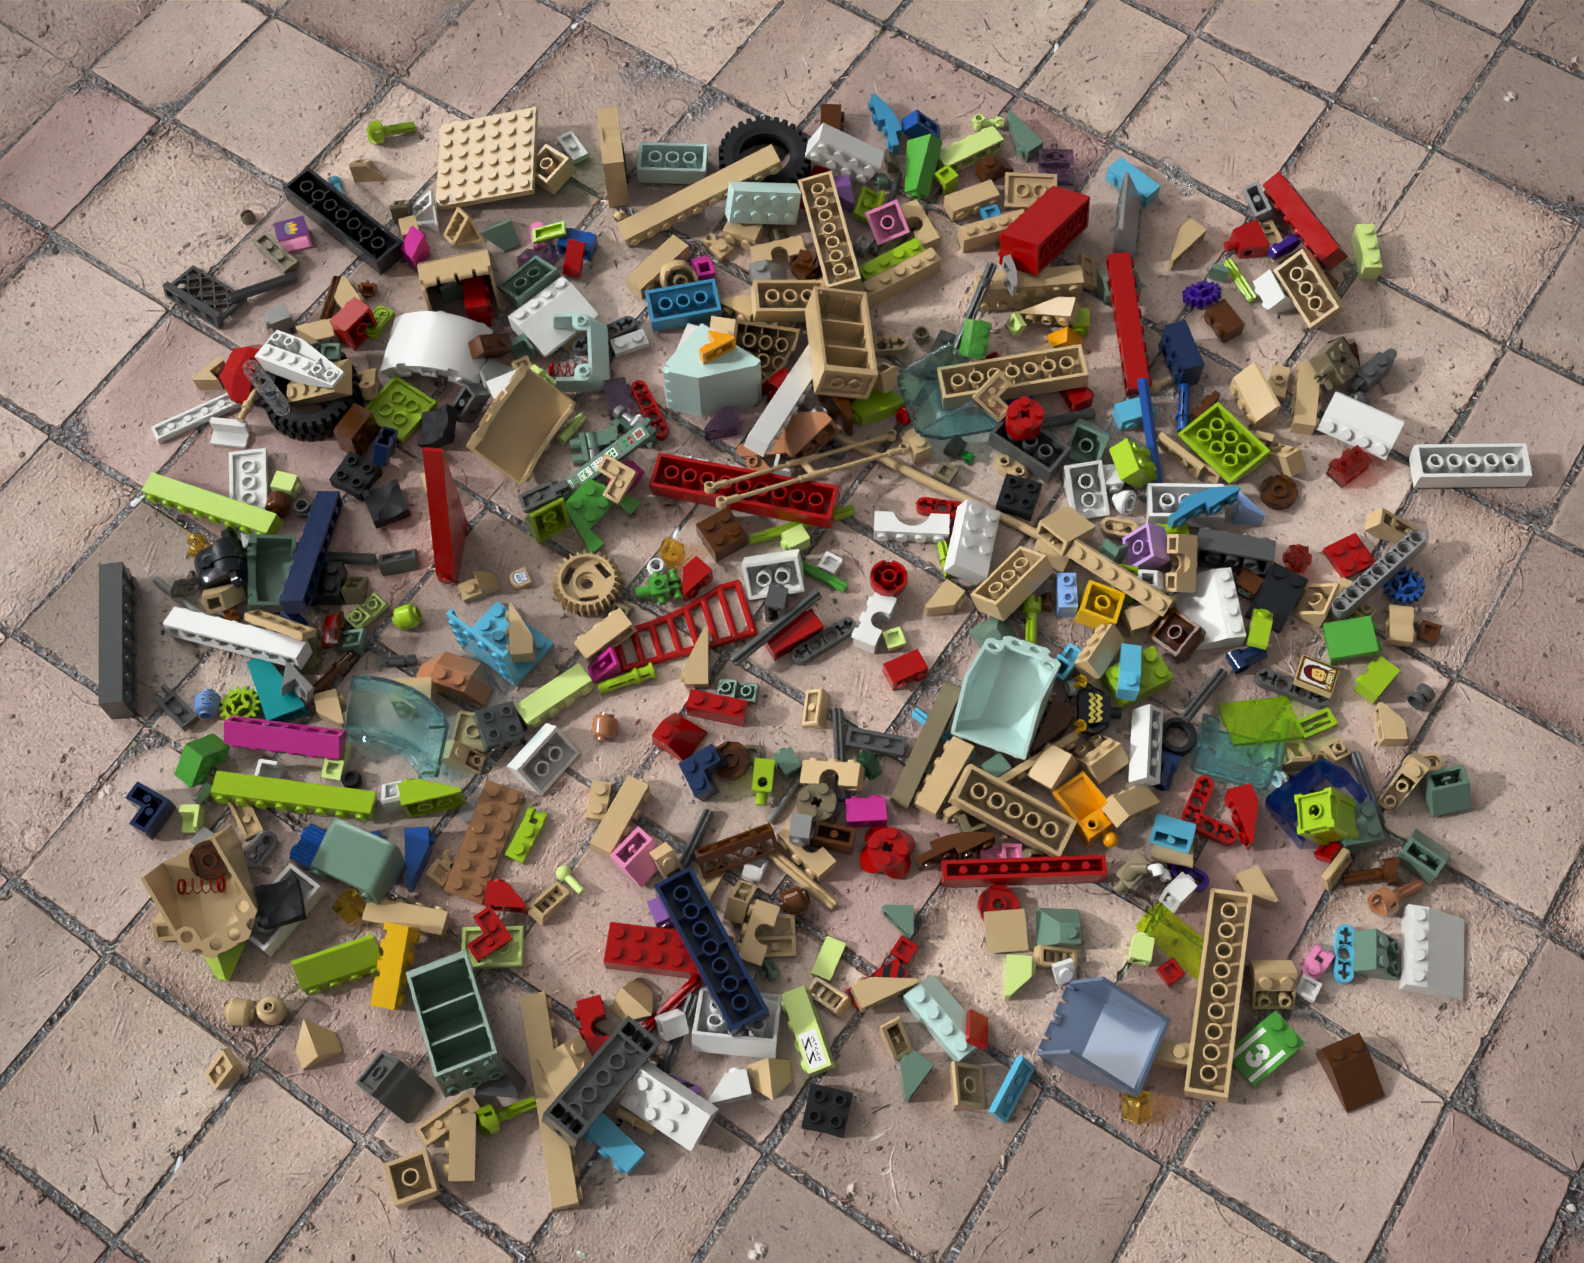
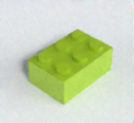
[1101,646,1174,710]

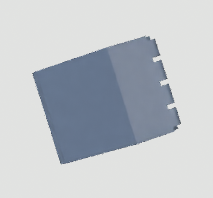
[1037,976,1171,1097]

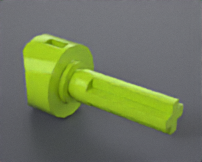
[366,120,416,144]
[476,1096,537,1136]

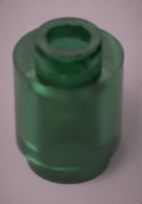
[856,750,882,781]

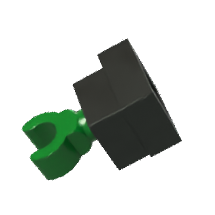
[943,434,975,466]

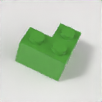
[174,733,231,788]

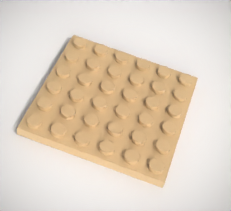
[436,107,538,211]

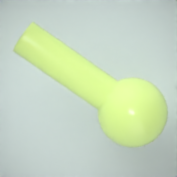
[556,865,585,895]

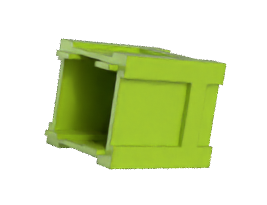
[1294,787,1359,846]

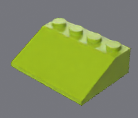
[1178,402,1270,484]

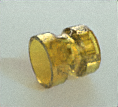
[187,533,206,558]

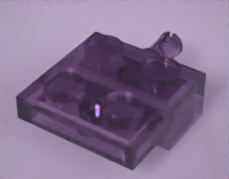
[1037,143,1074,186]

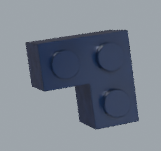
[678,744,728,802]
[125,781,177,841]

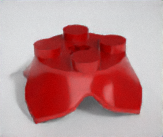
[860,825,915,880]

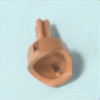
[1367,878,1424,917]

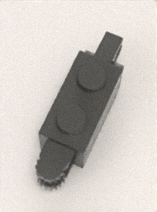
[1348,348,1397,395]

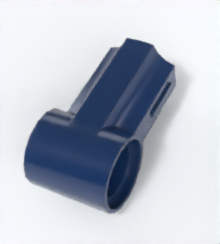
[1225,646,1268,674]
[1153,749,1181,791]

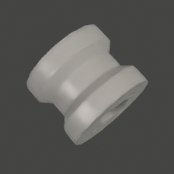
[853,236,874,258]

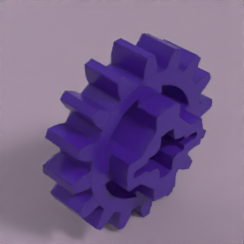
[1182,281,1222,308]

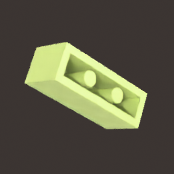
[1351,224,1382,280]

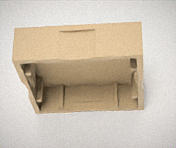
[596,106,630,208]

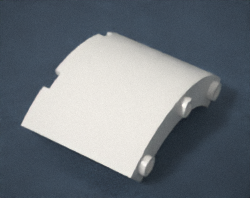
[380,311,493,386]

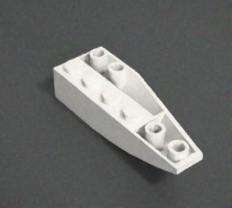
[255,330,345,388]

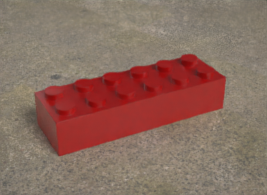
[1262,171,1348,270]
[603,922,734,980]

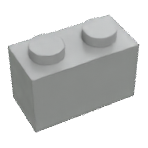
[1242,181,1273,223]

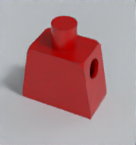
[1224,220,1270,259]

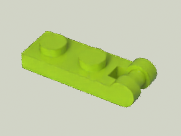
[505,806,549,865]

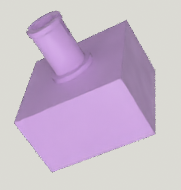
[1122,522,1170,570]

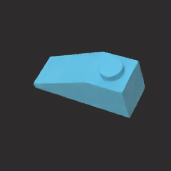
[1116,643,1141,701]

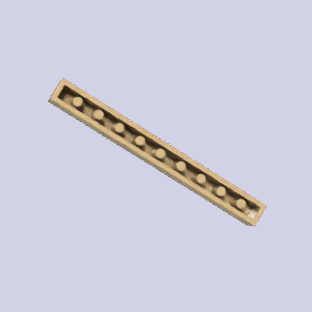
[616,144,783,247]
[520,991,583,1211]

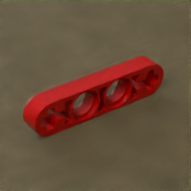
[631,380,669,441]

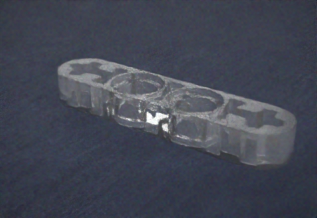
[242,360,290,416]

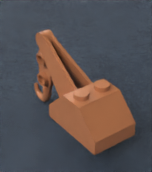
[737,412,841,474]

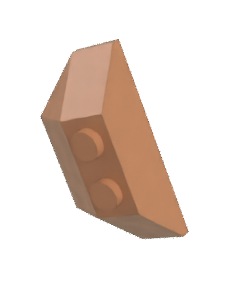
[416,651,493,707]

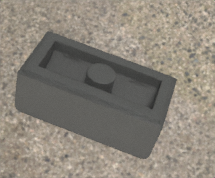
[379,549,419,576]

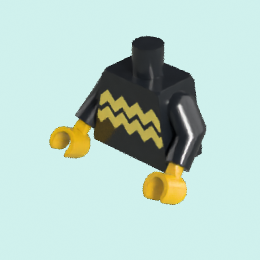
[1073,675,1122,736]

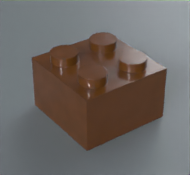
[333,403,379,456]
[696,507,748,563]

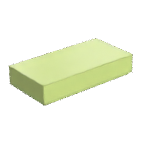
[811,936,846,982]

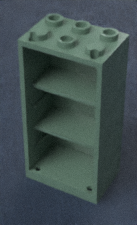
[405,949,507,1098]

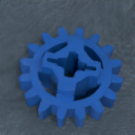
[1383,567,1426,606]

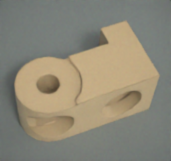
[357,368,380,400]

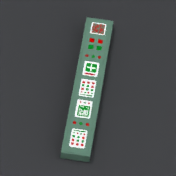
[562,422,653,502]

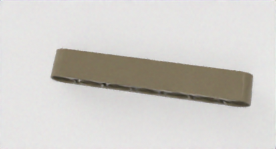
[890,681,962,809]

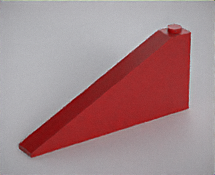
[422,447,468,584]

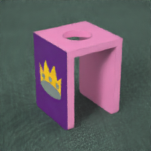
[274,216,313,253]

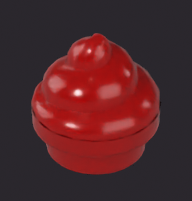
[895,406,914,425]

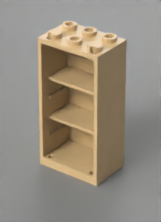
[805,286,878,399]

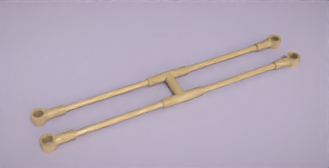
[704,429,910,509]

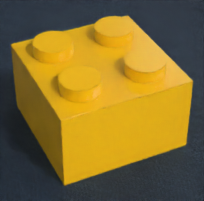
[1074,580,1126,629]

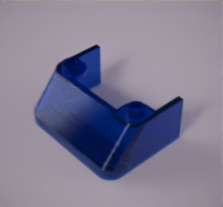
[1265,758,1368,849]

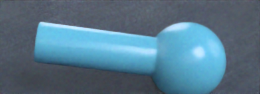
[328,176,345,195]

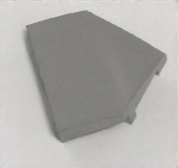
[478,357,514,390]

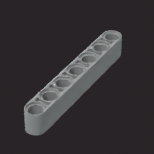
[1330,529,1427,621]

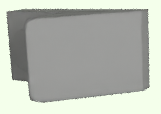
[281,662,314,702]

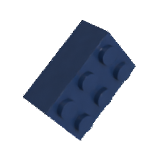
[1158,320,1205,389]

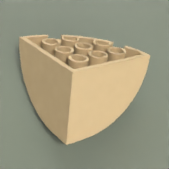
[710,316,800,383]

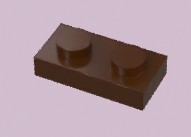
[1191,391,1221,422]

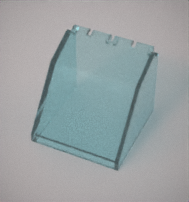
[897,343,998,440]

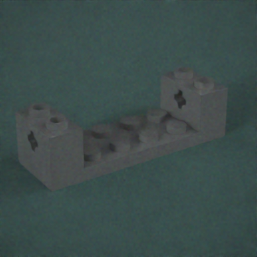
[542,1015,661,1149]

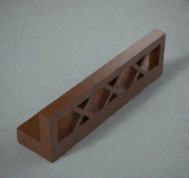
[694,823,780,879]

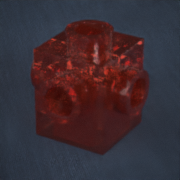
[1282,544,1312,573]

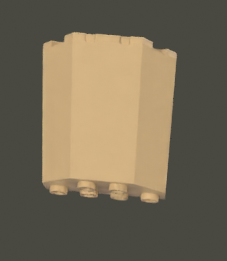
[140,825,258,959]

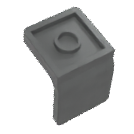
[356,1050,434,1123]

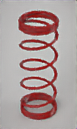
[549,362,588,376]
[177,877,226,895]

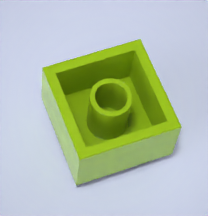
[1109,438,1158,489]

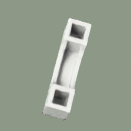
[873,511,950,544]

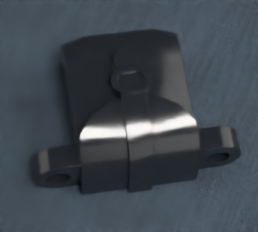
[194,527,248,591]

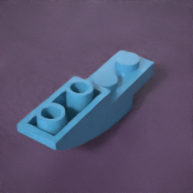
[868,94,902,156]
[1167,486,1240,529]

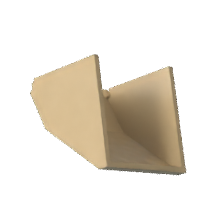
[417,248,502,312]

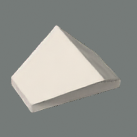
[411,190,439,234]

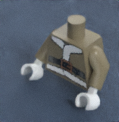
[1112,851,1171,896]

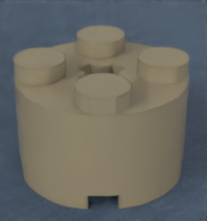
[797,783,837,829]

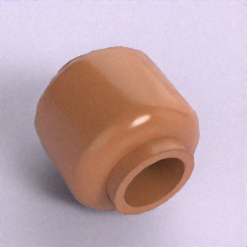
[591,712,618,742]

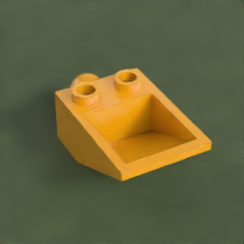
[1052,771,1119,848]

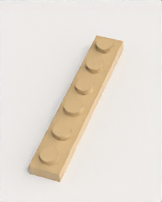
[1066,539,1174,617]

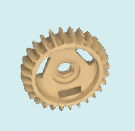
[552,549,622,617]

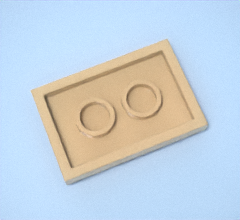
[1004,172,1057,209]

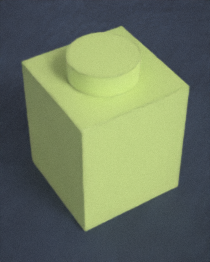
[270,471,302,500]
[780,524,810,551]
[1128,932,1155,967]

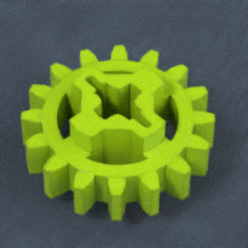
[219,686,262,720]

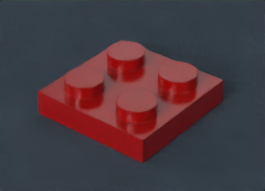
[1322,532,1376,579]

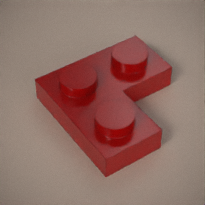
[467,906,513,963]

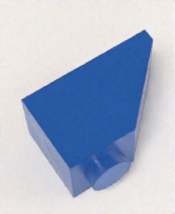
[902,109,940,139]

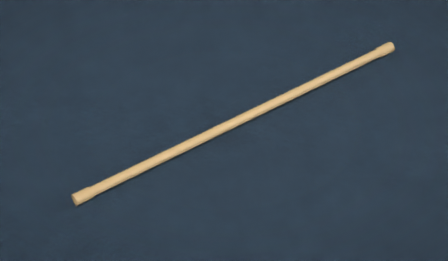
[789,411,1041,540]

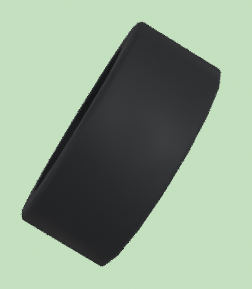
[1162,717,1197,757]

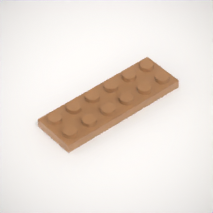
[443,780,524,905]

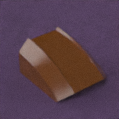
[1148,607,1206,662]

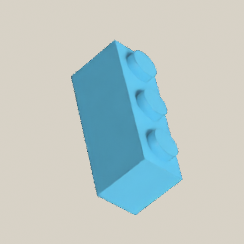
[1105,157,1160,208]
[584,1113,647,1176]

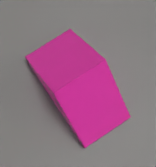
[588,647,622,683]

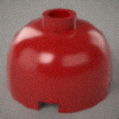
[870,560,908,597]

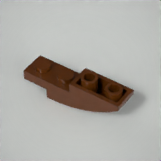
[915,831,996,870]

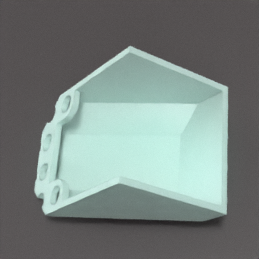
[950,636,1061,760]

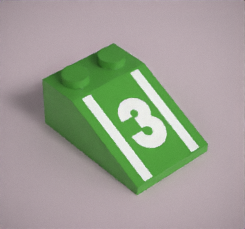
[1233,1010,1305,1088]

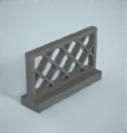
[162,265,247,329]

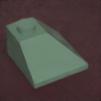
[1067,418,1110,463]
[968,617,1019,649]
[1036,908,1081,949]

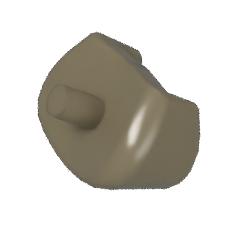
[1022,848,1044,858]

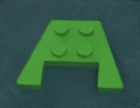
[565,478,642,554]

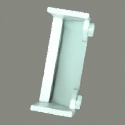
[553,313,610,392]

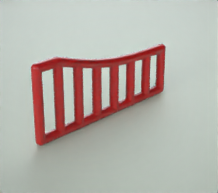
[614,580,758,673]

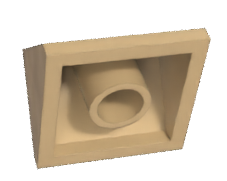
[1293,583,1340,628]
[1027,742,1079,793]
[949,1061,986,1111]

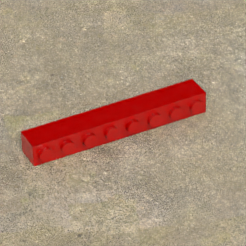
[1106,252,1152,395]
[941,855,1107,887]

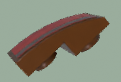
[321,611,345,650]

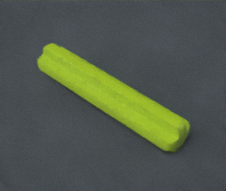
[1224,258,1257,303]

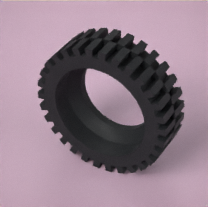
[718,116,811,189]
[259,343,363,442]

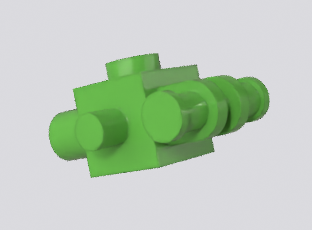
[635,569,684,605]

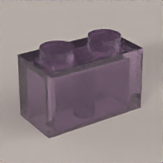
[603,377,634,420]

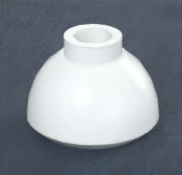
[1111,490,1136,516]

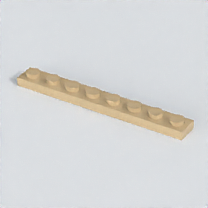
[942,732,1079,824]

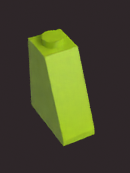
[850,388,905,426]

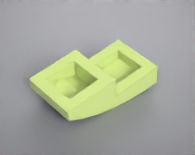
[321,742,353,780]

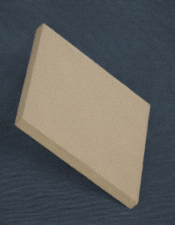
[1152,841,1193,868]
[984,909,1029,954]

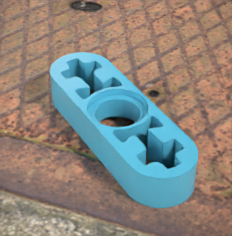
[1333,924,1355,985]

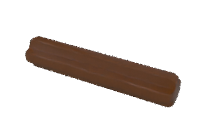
[320,275,341,320]

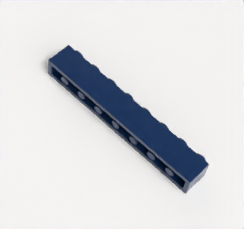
[279,491,344,614]

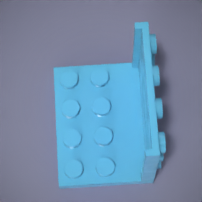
[446,601,554,687]

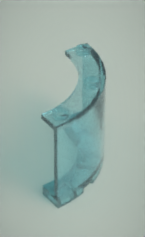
[344,674,449,779]

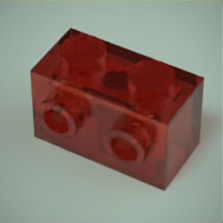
[1326,445,1373,489]

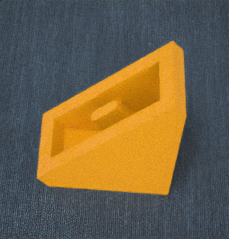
[1047,326,1083,350]

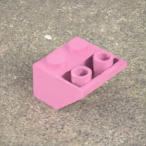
[610,827,659,888]

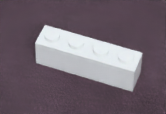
[1128,704,1163,787]

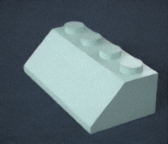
[902,975,989,1062]

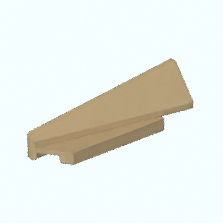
[1142,429,1223,484]

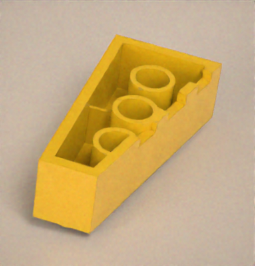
[370,922,420,1010]

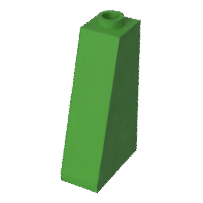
[905,134,943,200]

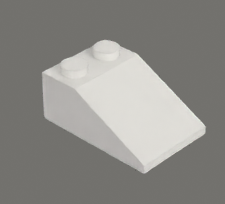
[1061,460,1110,519]

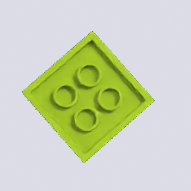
[365,375,438,444]

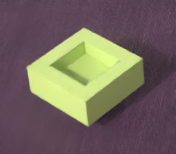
[1006,312,1027,337]
[882,627,906,652]

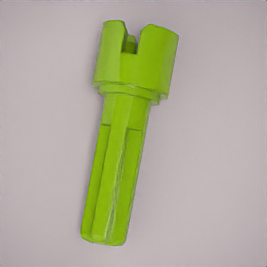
[1022,594,1042,645]

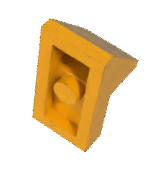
[699,330,736,365]

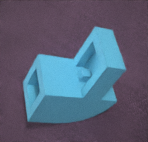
[1055,643,1082,684]

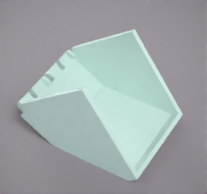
[662,323,762,417]

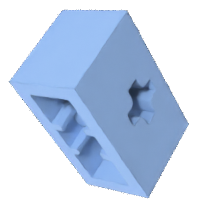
[1054,573,1078,617]

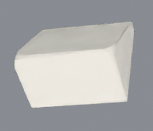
[742,853,770,883]

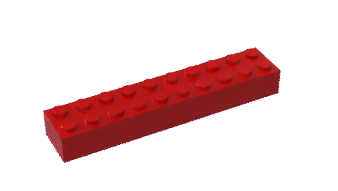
[649,453,840,529]

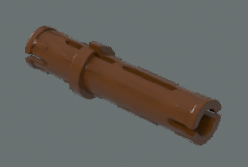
[313,651,358,699]

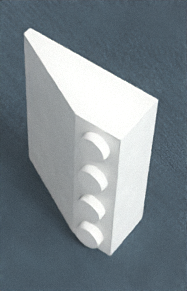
[508,276,599,358]
[1173,567,1246,650]
[1399,904,1465,1000]
[691,986,782,1059]

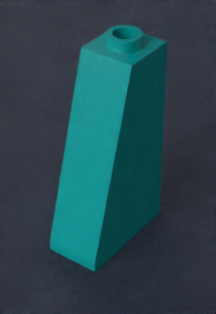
[247,658,309,723]

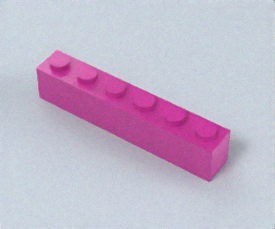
[224,715,346,760]

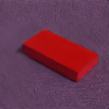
[562,239,586,278]
[966,1009,989,1050]

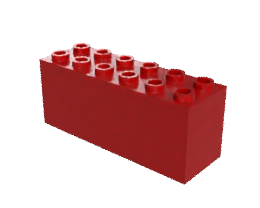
[998,186,1090,276]

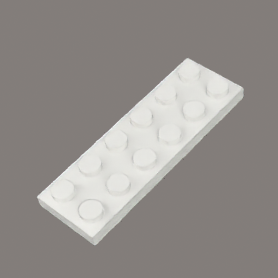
[229,448,269,551]

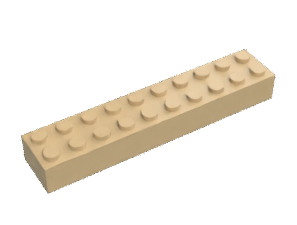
[1184,888,1253,1104]

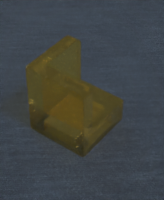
[658,537,685,569]
[332,887,367,924]
[1122,1090,1152,1125]

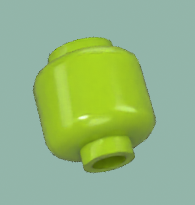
[392,603,422,631]

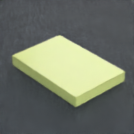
[461,926,525,969]

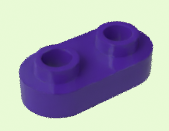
[1268,235,1301,260]
[1170,864,1209,892]

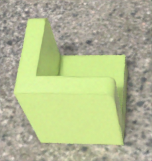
[179,804,205,834]

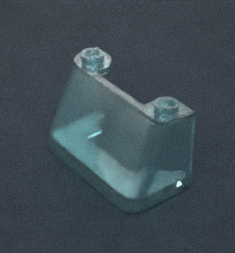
[1190,713,1281,791]

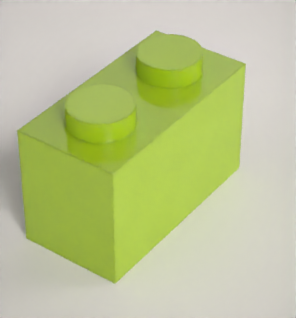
[1354,656,1400,704]

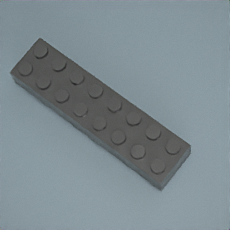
[98,562,138,719]

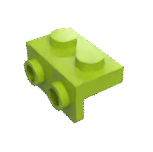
[851,186,886,225]

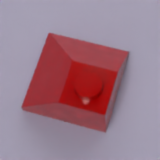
[651,712,707,762]

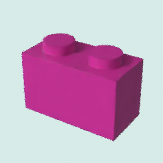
[845,795,887,828]

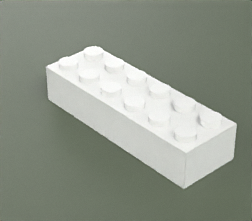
[1408,443,1532,488]

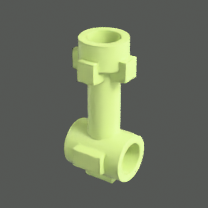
[972,114,1004,131]

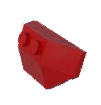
[219,344,263,404]

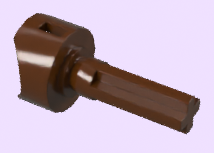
[1342,857,1404,886]

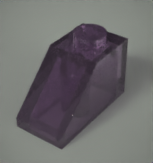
[704,407,741,441]

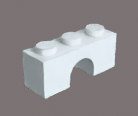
[851,592,897,654]

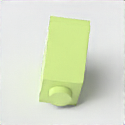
[1004,954,1036,1001]

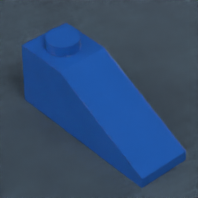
[404,826,436,893]

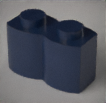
[371,426,398,466]

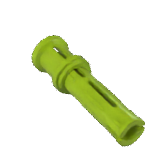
[597,662,657,695]

